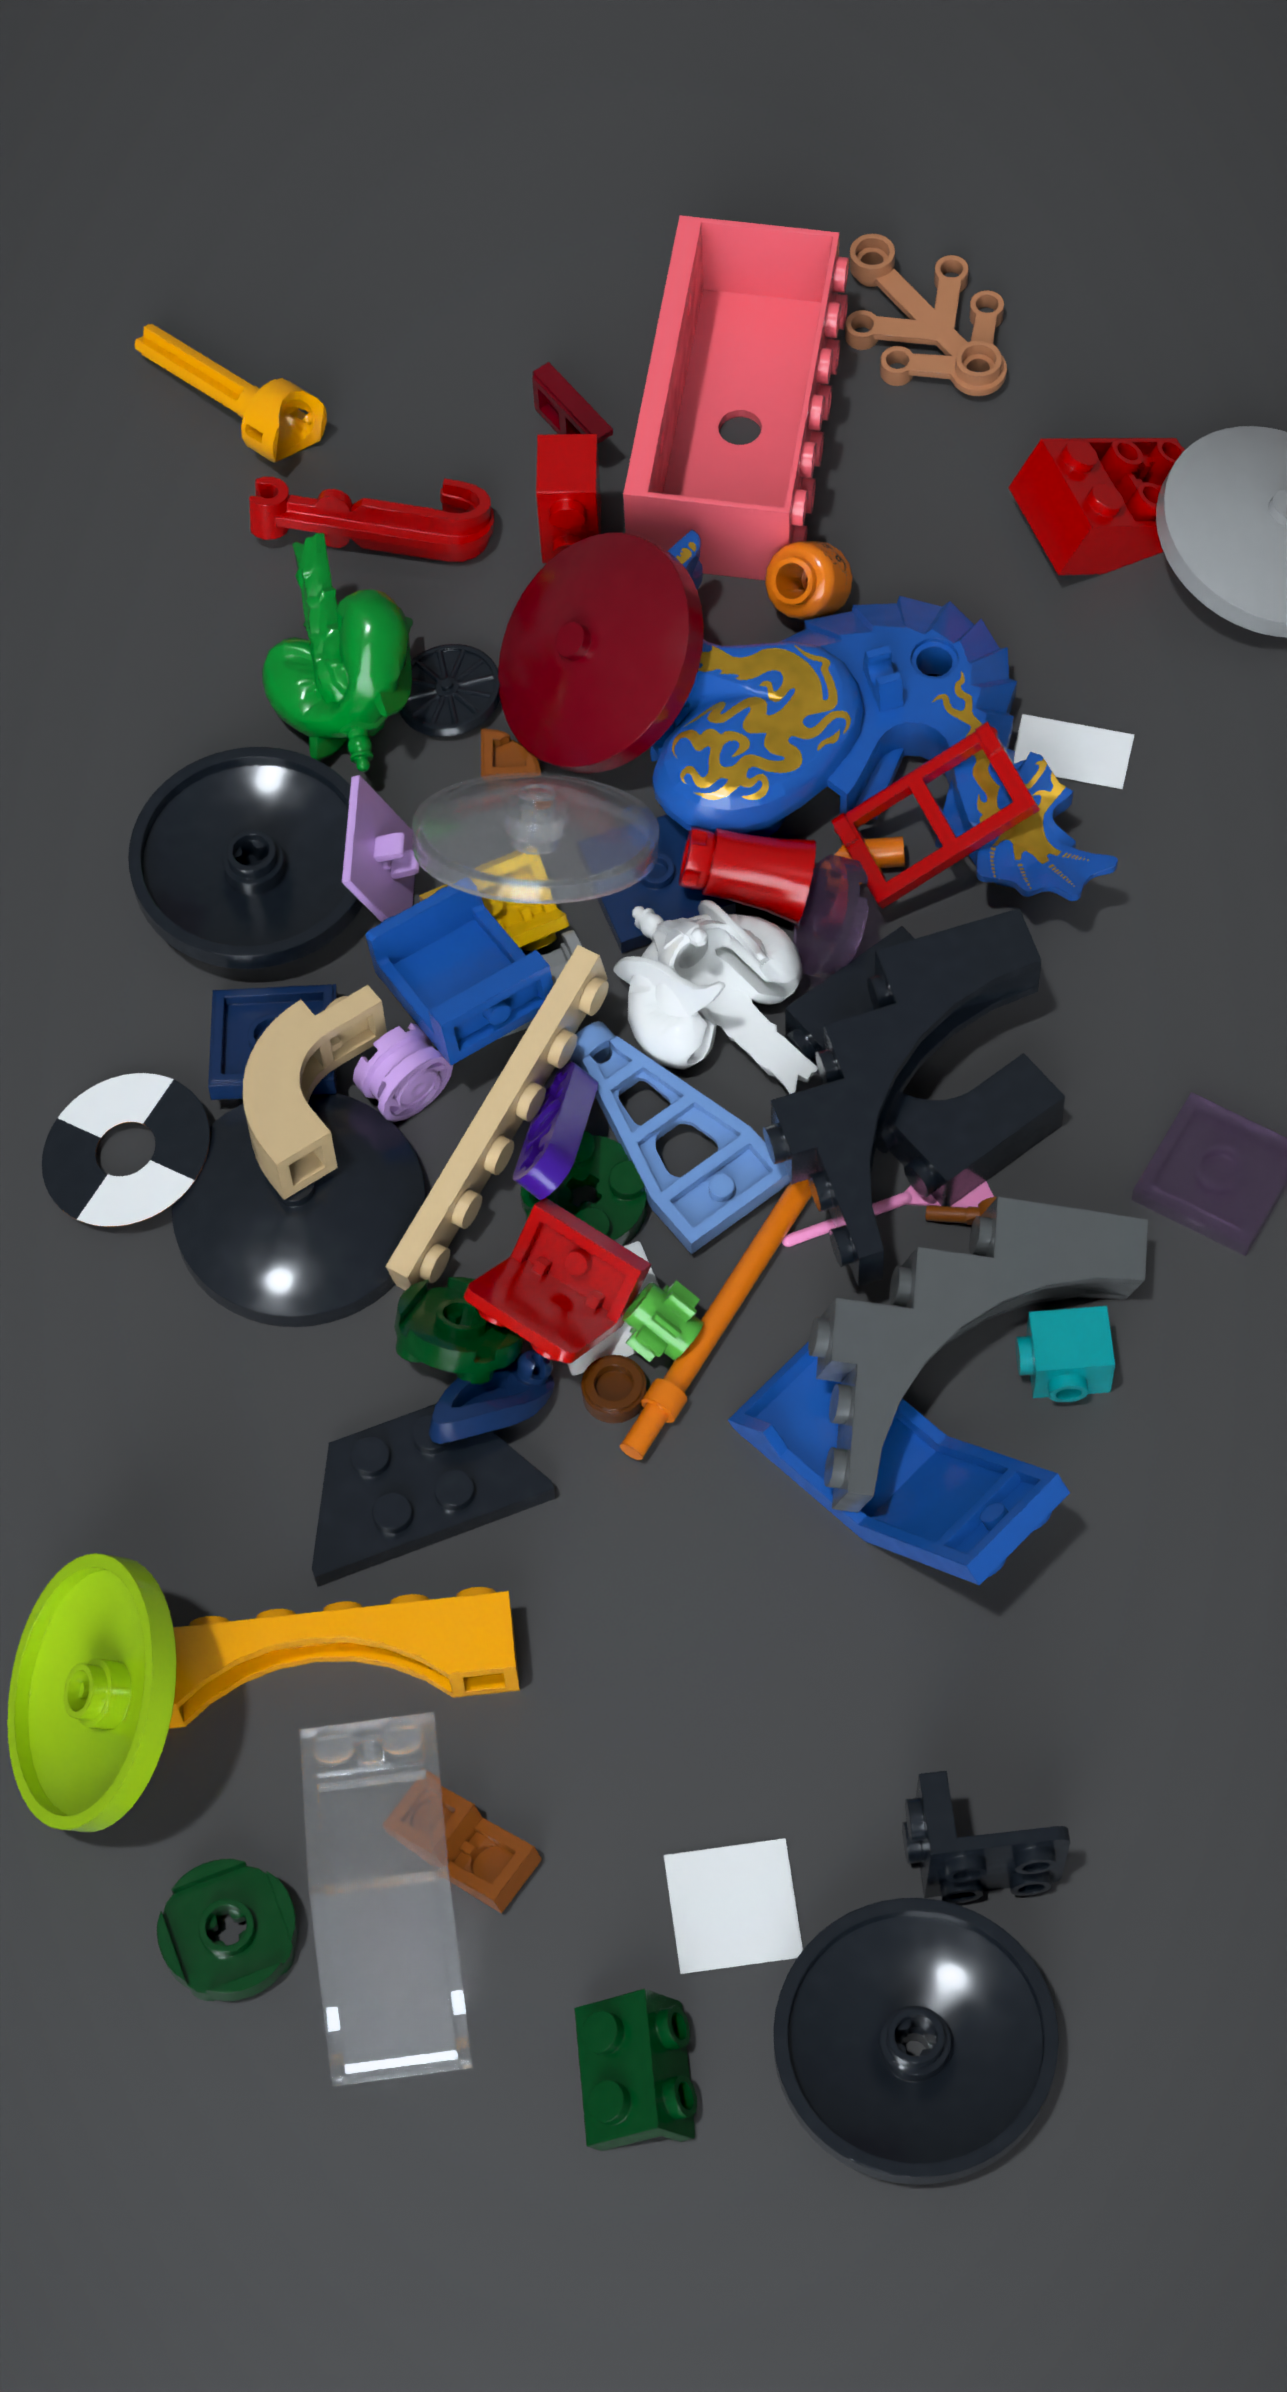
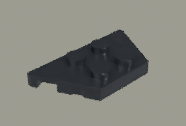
[312,1403,556,1587]

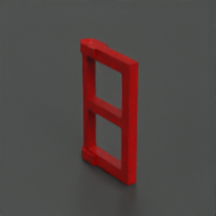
[831,721,1040,909]

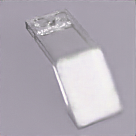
[299,1712,473,2086]

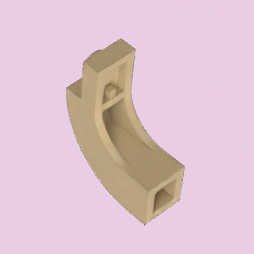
[242,985,387,1200]

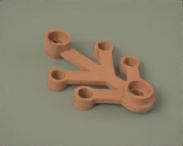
[845,234,1007,396]

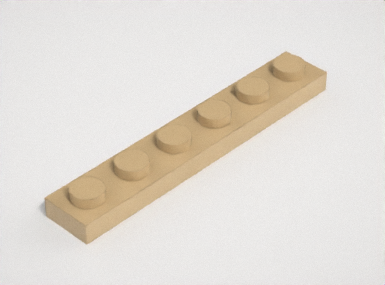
[385,945,609,1290]

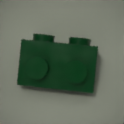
[574,1989,697,2151]

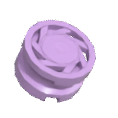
[353,1023,453,1122]

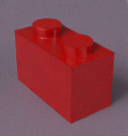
[536,434,601,563]

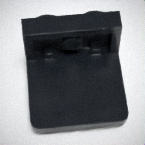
[902,1771,1071,1904]

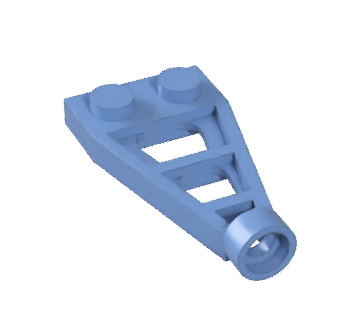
[569,1021,790,1254]

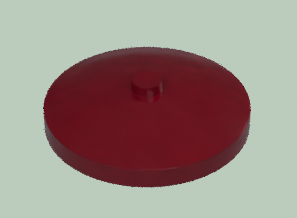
[498,533,704,774]

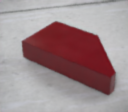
[532,362,613,444]

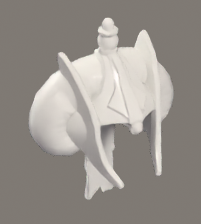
[613,900,818,1094]

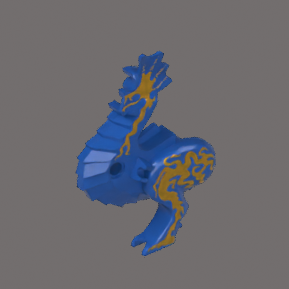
[650,530,1118,901]

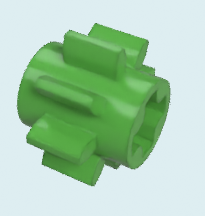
[622,1280,703,1362]

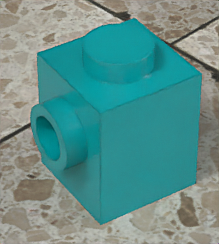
[1015,1306,1115,1402]

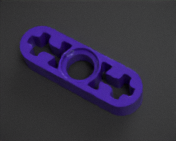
[513,1062,598,1200]

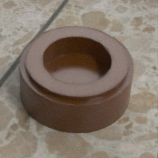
[581,1355,647,1424]

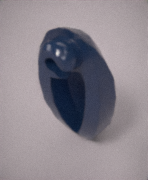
[429,1350,555,1444]

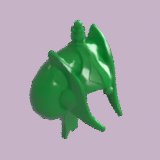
[262,533,413,772]

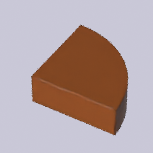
[481,729,542,791]

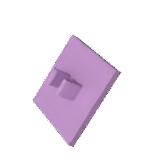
[342,775,420,922]

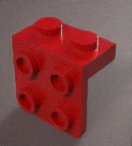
[464,1198,652,1363]

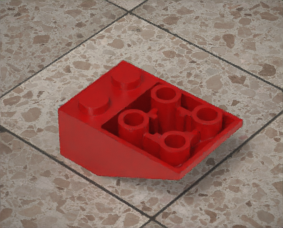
[1008,438,1185,575]

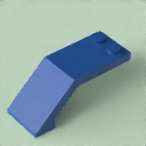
[728,1341,1070,1585]

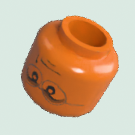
[765,541,853,620]

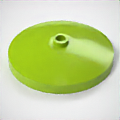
[7,1553,177,1832]

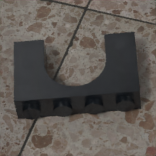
[784,926,1065,1206]

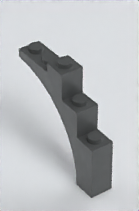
[808,1196,1148,1513]

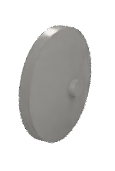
[1156,426,1287,637]

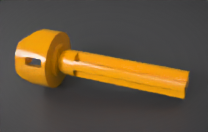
[135,324,327,463]

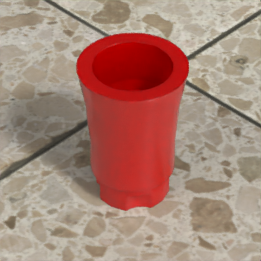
[679,827,816,924]

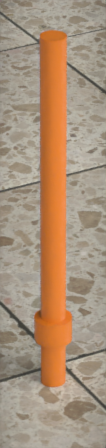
[620,1179,812,1460]

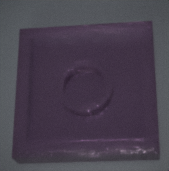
[1132,1092,1287,1256]

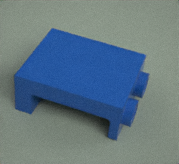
[366,875,554,1065]

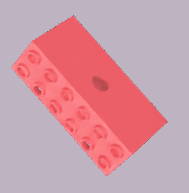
[623,215,849,581]

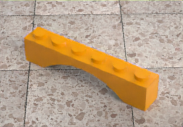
[169,1587,520,1729]

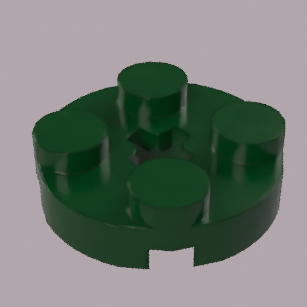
[520,1131,647,1246]
[394,1277,524,1384]
[157,1859,298,2002]

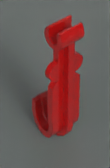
[249,476,494,562]

